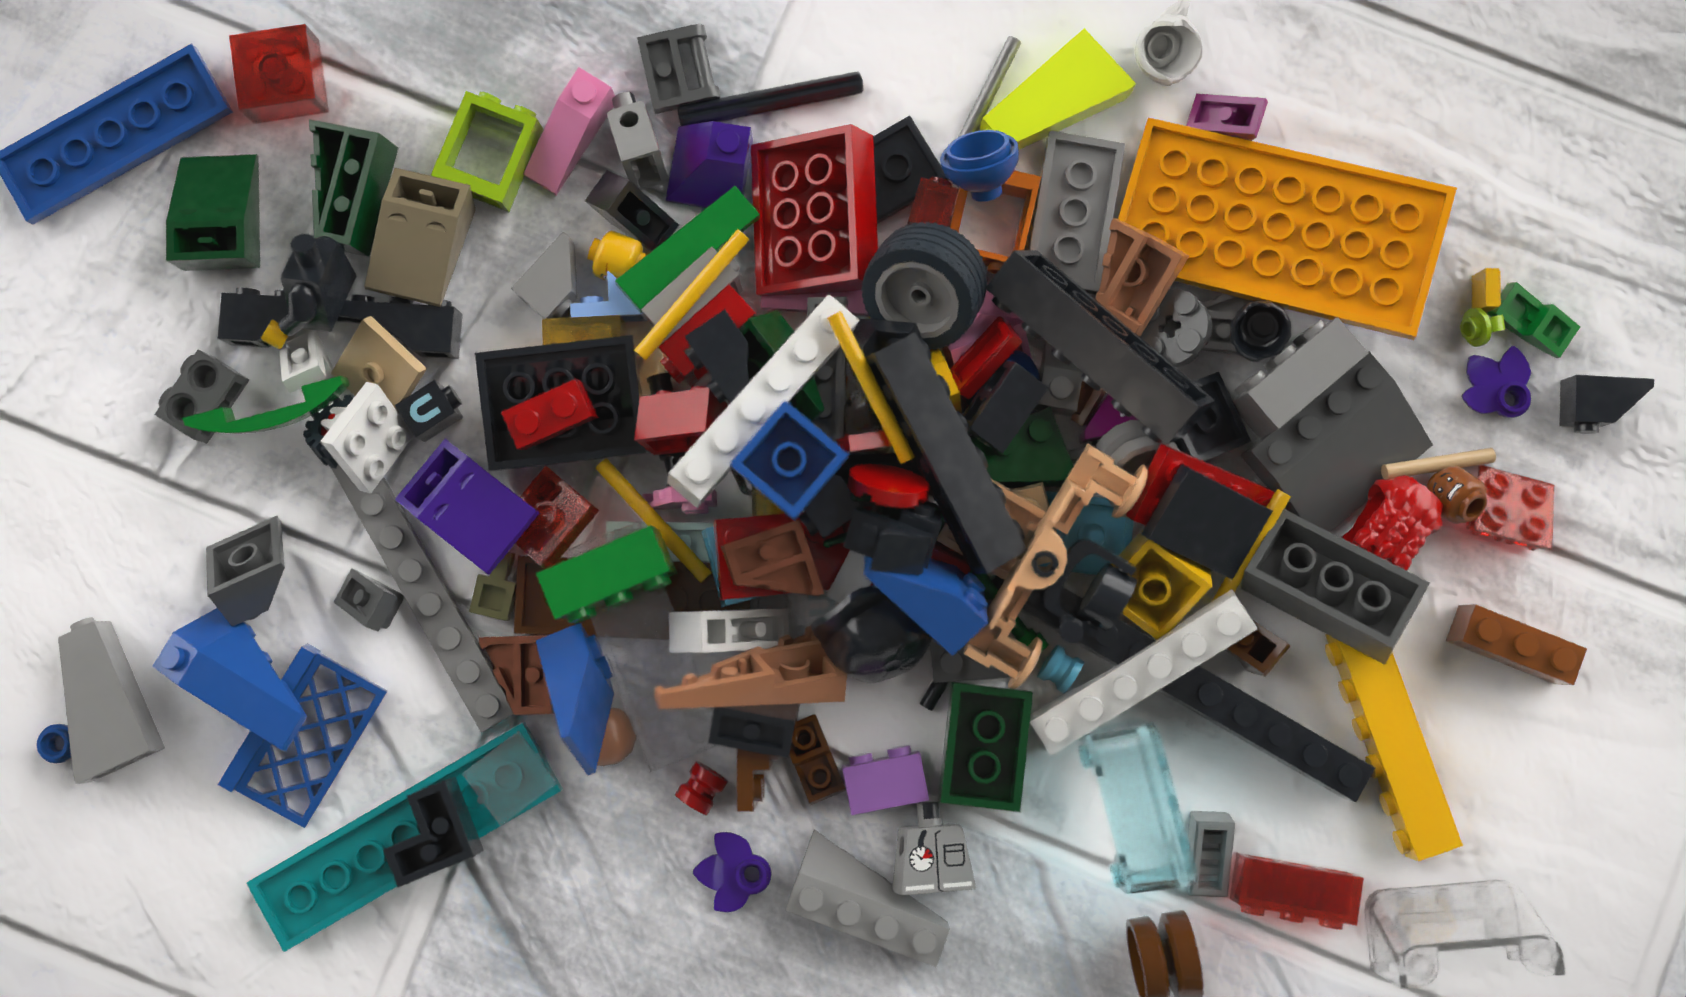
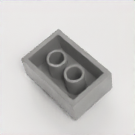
[1233,317,1369,438]

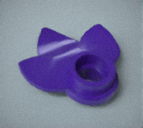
[1461,346,1531,418]
[693,832,772,912]

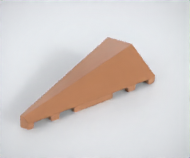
[1071,218,1189,426]
[655,625,847,709]

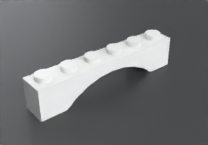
[666,294,859,508]
[1030,589,1258,756]

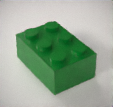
[536,525,678,624]

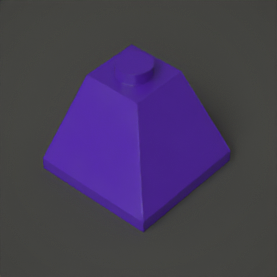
[666,121,753,208]

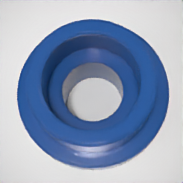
[36,724,71,763]

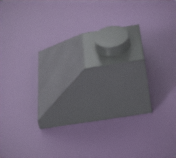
[206,516,285,627]

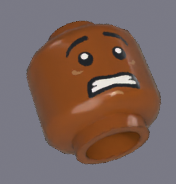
[1427,466,1487,524]

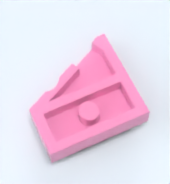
[642,486,717,515]

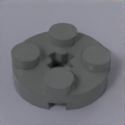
[1140,289,1212,367]

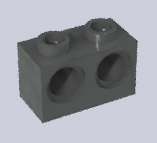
[154,349,250,444]

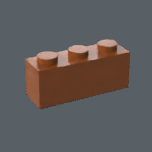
[1446,604,1587,685]

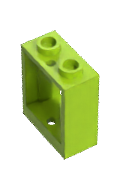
[431,91,544,212]

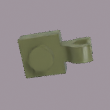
[469,552,517,621]

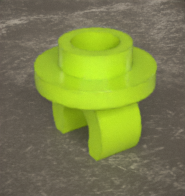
[1460,308,1506,347]

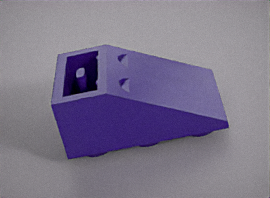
[395,439,540,575]

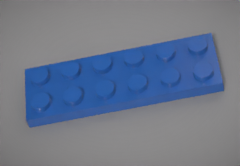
[0,43,233,225]

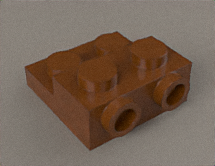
[737,749,780,812]

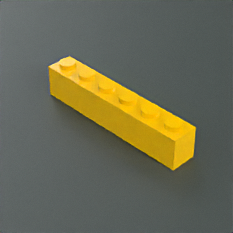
[1325,634,1463,862]

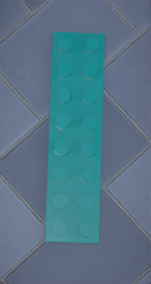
[246,722,563,952]

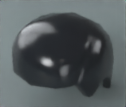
[1230,300,1291,362]

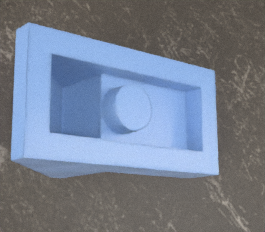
[570,271,648,326]

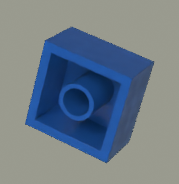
[730,400,849,521]

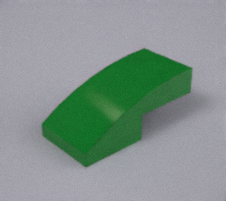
[1487,282,1581,358]

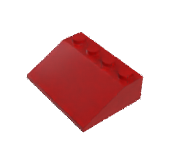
[751,124,878,296]

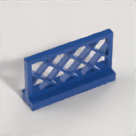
[217,643,388,828]

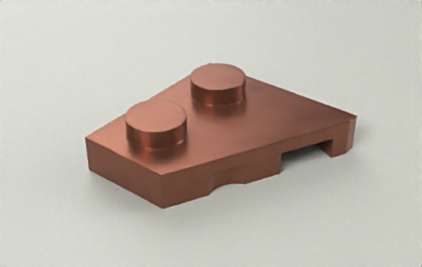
[479,635,555,715]

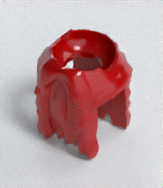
[1341,475,1443,571]

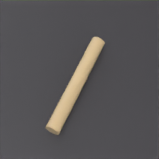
[1381,448,1496,479]

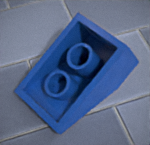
[864,556,988,656]
[536,623,616,776]

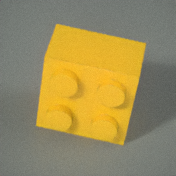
[1111,526,1212,640]

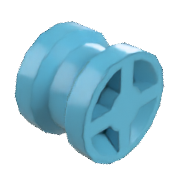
[1037,644,1085,694]

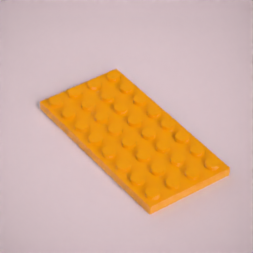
[1118,117,1457,340]

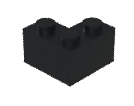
[383,777,484,888]

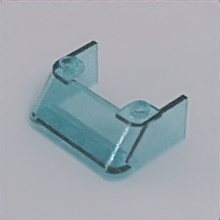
[1078,718,1198,894]

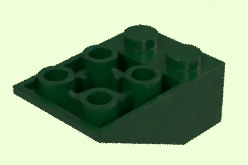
[166,154,260,271]

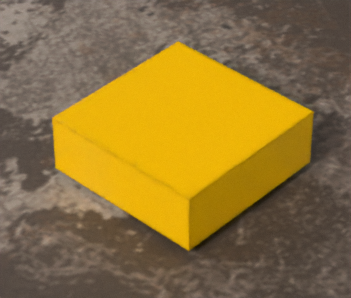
[1472,268,1501,313]

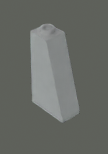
[58,617,165,784]

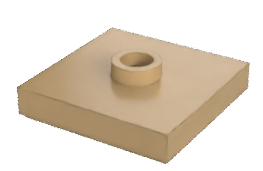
[331,316,427,413]

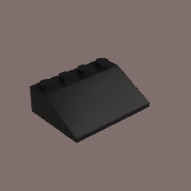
[475,335,650,471]

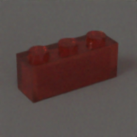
[1229,852,1364,930]

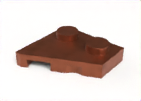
[721,520,825,596]

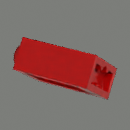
[658,284,757,387]

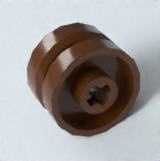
[1126,910,1204,997]

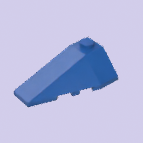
[152,608,307,751]

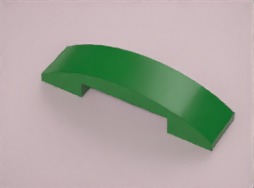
[183,376,350,434]

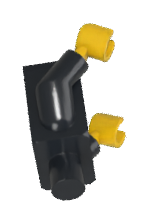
[261,234,357,349]

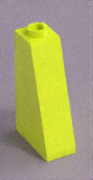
[979,28,1136,150]

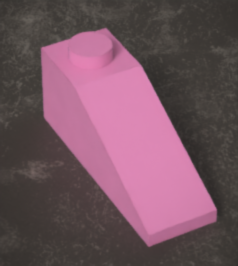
[523,67,615,195]

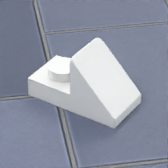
[279,329,334,394]

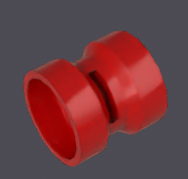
[674,761,729,815]

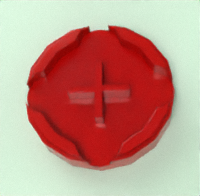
[847,464,930,508]

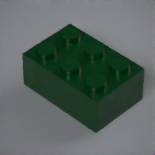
[938,682,1033,812]

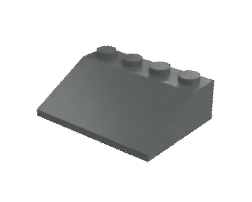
[1240,351,1433,532]

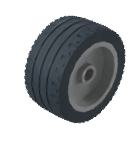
[861,222,988,350]

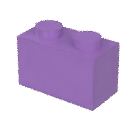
[842,745,929,815]

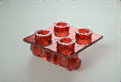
[1465,465,1555,551]

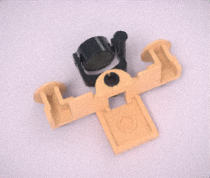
[937,443,1148,689]

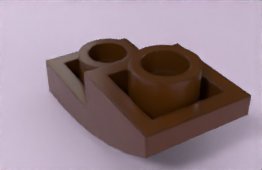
[789,714,847,805]

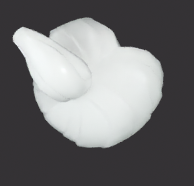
[1134,0,1203,86]

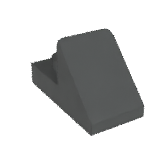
[333,568,404,632]

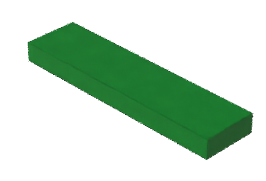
[615,186,760,313]

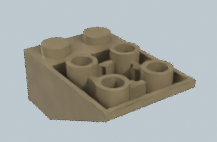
[364,168,476,307]

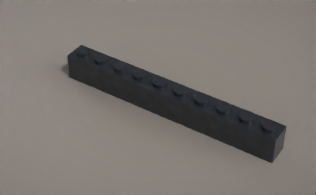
[1021,587,1375,803]

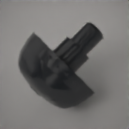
[811,586,932,683]

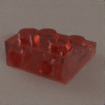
[515,466,600,569]

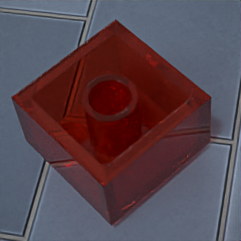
[229,24,329,124]

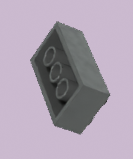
[1240,509,1430,665]

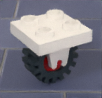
[303,382,414,494]

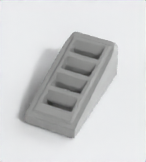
[1187,811,1235,897]

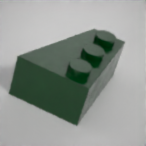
[309,119,398,257]
[969,407,1074,488]

